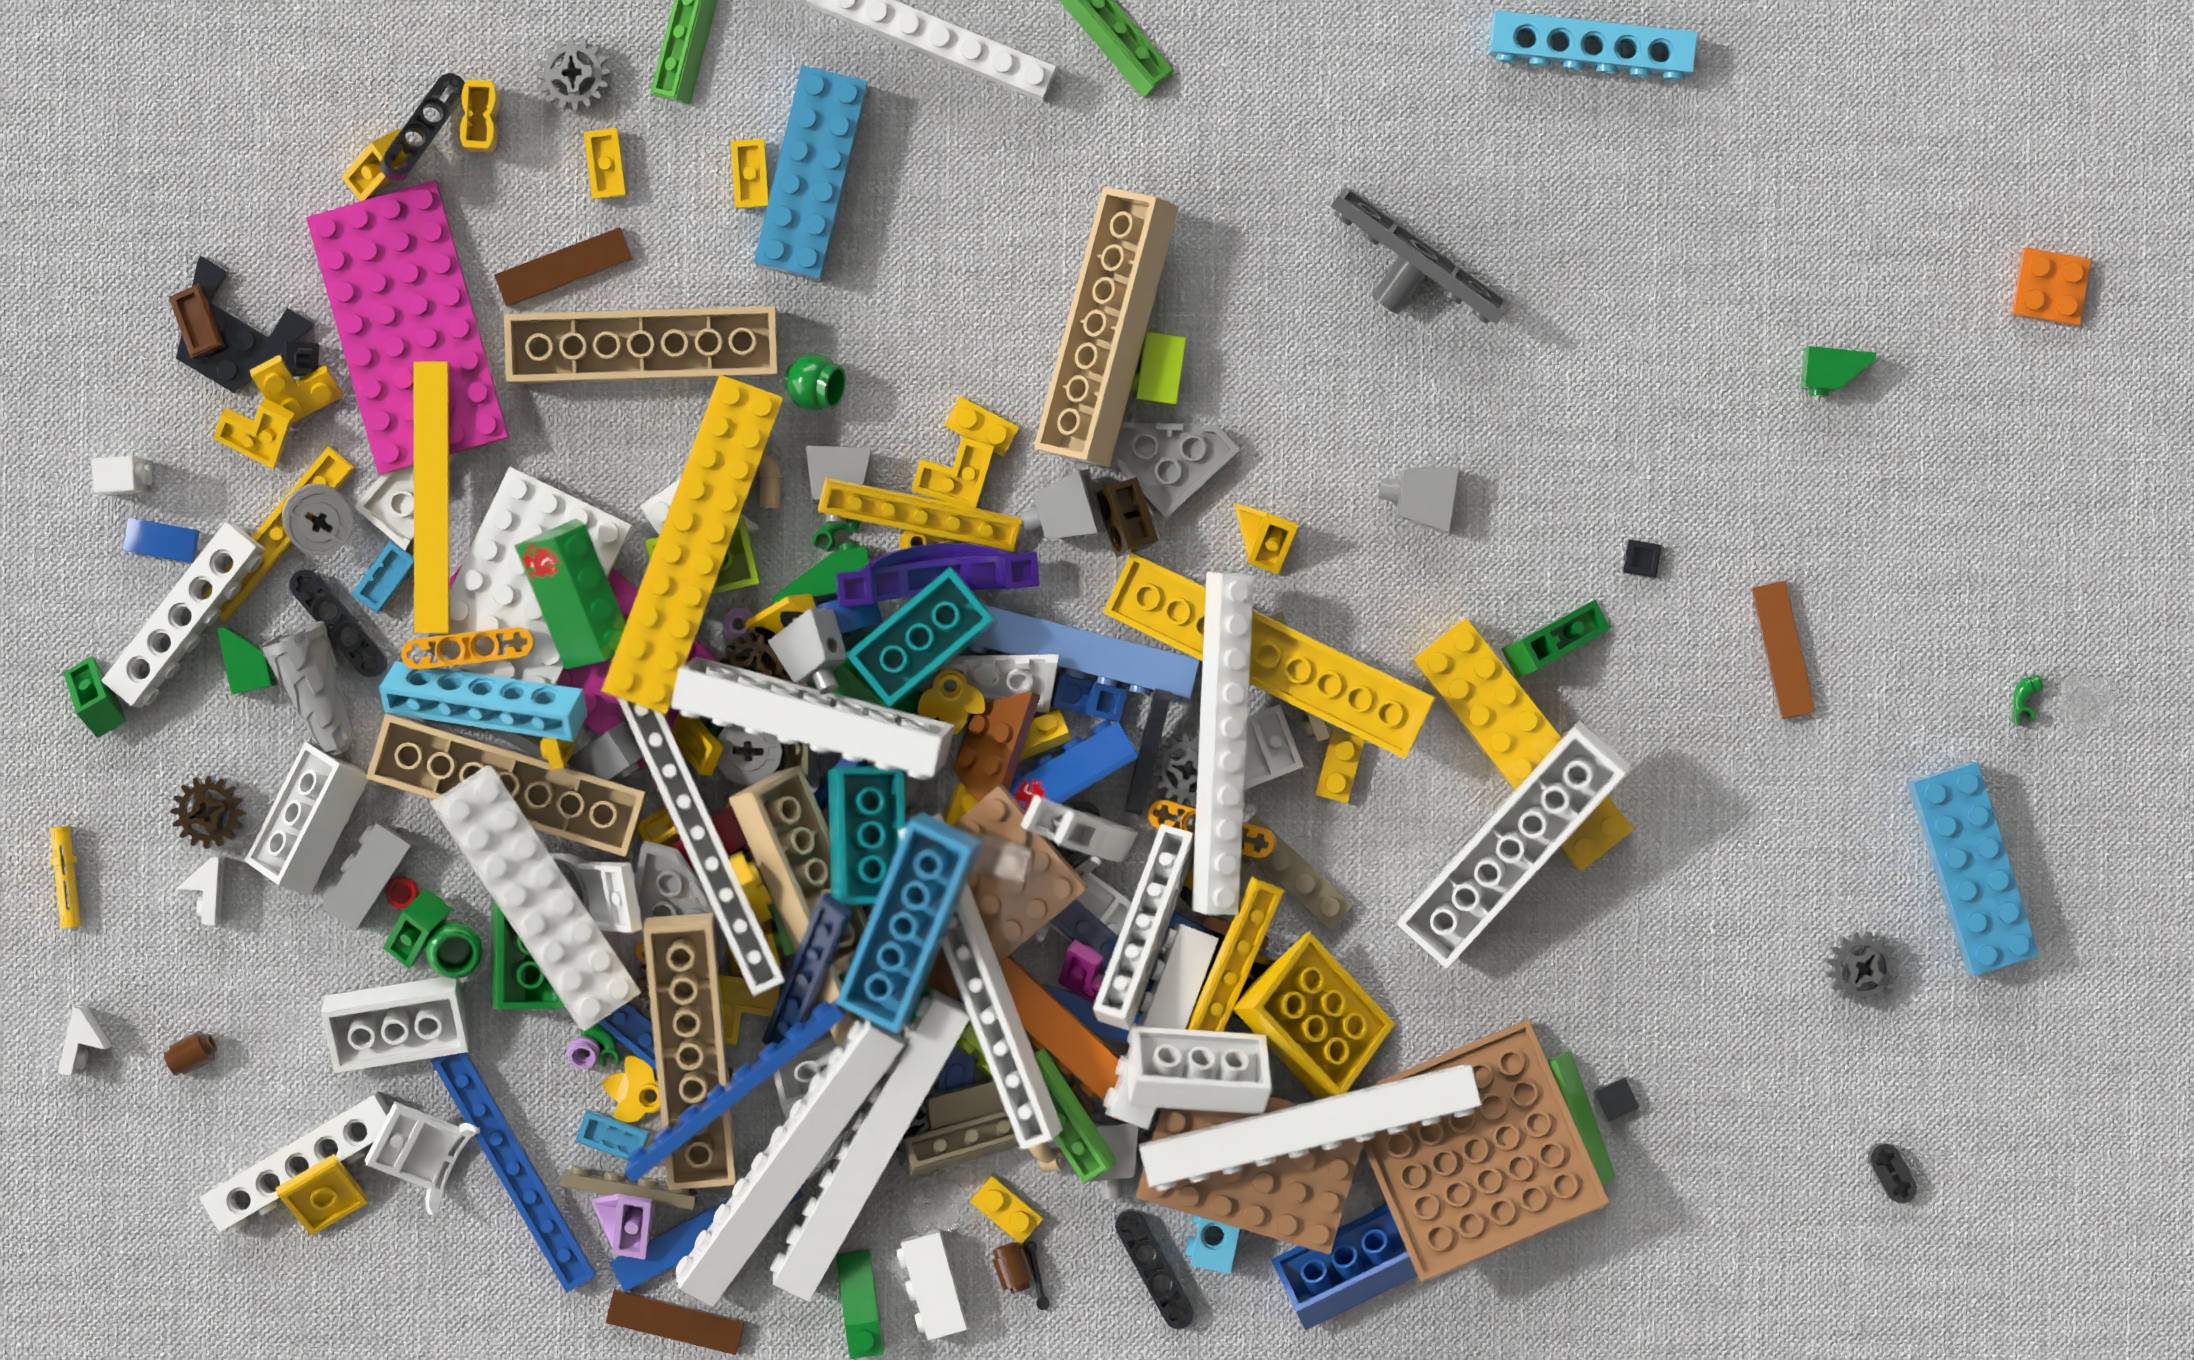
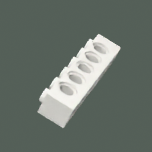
[101,522,266,707]
[1093,824,1195,1031]
[199,1092,390,1233]

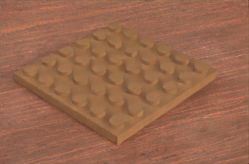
[1359,1019,1610,1284]

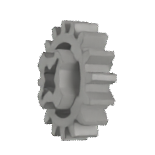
[536,37,611,112]

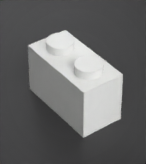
[91,456,152,495]

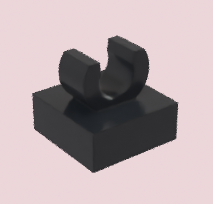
[282,341,319,377]

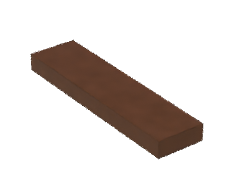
[494,227,633,307]
[605,1289,745,1355]

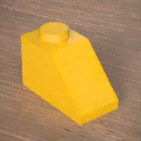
[341,128,411,201]

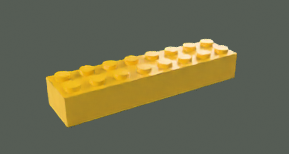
[1411,618,1634,871]

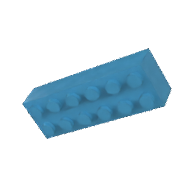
[754,65,869,282]
[1907,761,2039,976]
[836,813,983,1033]

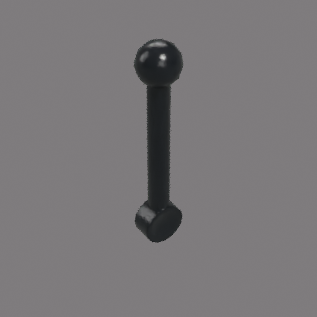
[1024,1241,1049,1310]

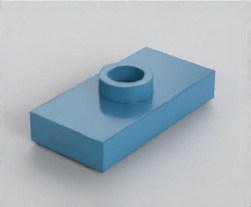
[351,540,414,615]
[575,1109,651,1161]

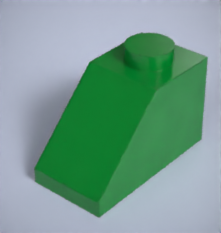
[1800,346,1876,397]
[217,627,277,695]
[63,656,126,738]
[383,889,452,969]

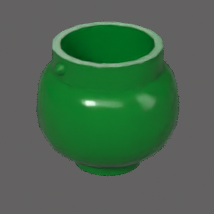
[784,353,846,411]
[425,922,483,979]

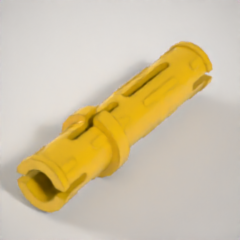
[49,826,82,929]

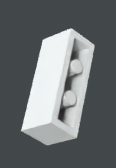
[896,1228,967,1341]

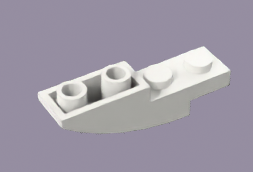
[1021,795,1138,862]

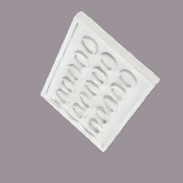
[424,466,633,685]

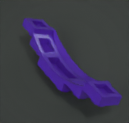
[835,543,1040,607]

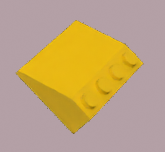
[1233,932,1395,1100]

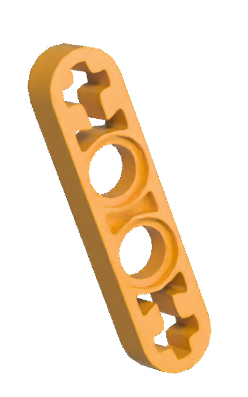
[401,627,535,669]
[1148,799,1276,858]

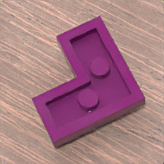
[1058,940,1104,1005]

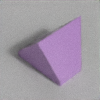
[590,1194,656,1260]

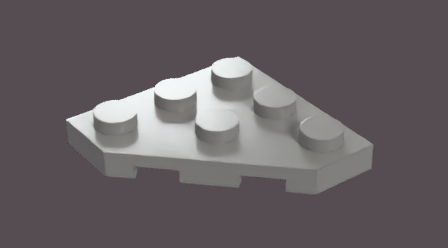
[1112,421,1240,519]
[625,841,728,962]

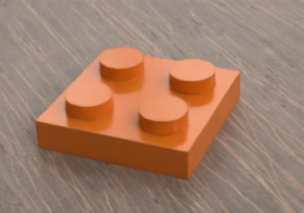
[2011,248,2091,326]

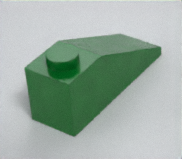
[772,541,870,604]
[1501,599,1611,678]
[836,1249,885,1359]

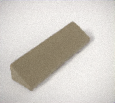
[924,1064,1056,1130]
[902,1110,1020,1177]

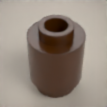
[164,1031,217,1076]
[992,1241,1034,1294]

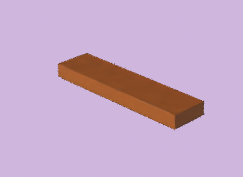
[1751,581,1815,719]

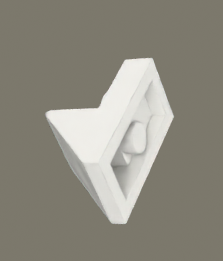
[177,856,225,925]
[58,1005,111,1076]

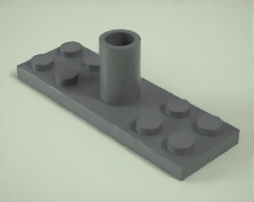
[1330,186,1510,325]

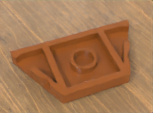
[953,691,1041,802]

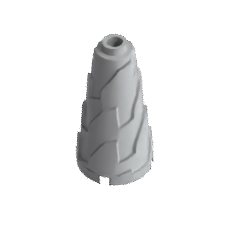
[260,621,353,756]

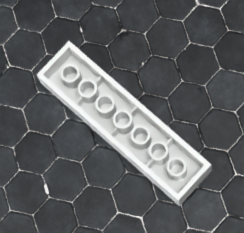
[671,656,955,779]
[1396,721,1630,969]
[430,765,641,1031]

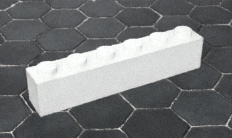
[1103,924,1219,1130]

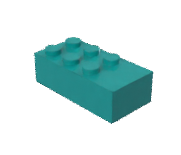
[846,568,998,709]
[828,767,905,906]

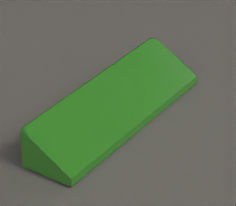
[650,0,717,104]
[1059,0,1174,97]
[1034,1049,1117,1184]
[1547,1052,1615,1186]

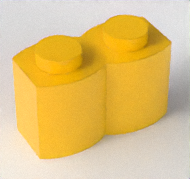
[460,79,500,153]

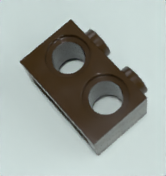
[1096,477,1159,558]

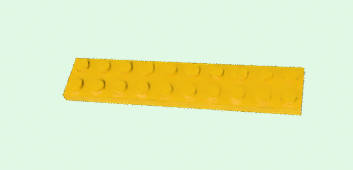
[602,374,783,715]
[1103,552,1436,759]

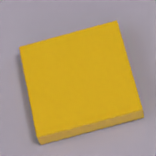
[276,1154,369,1236]

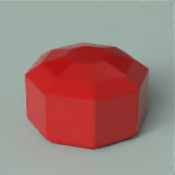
[385,876,420,910]

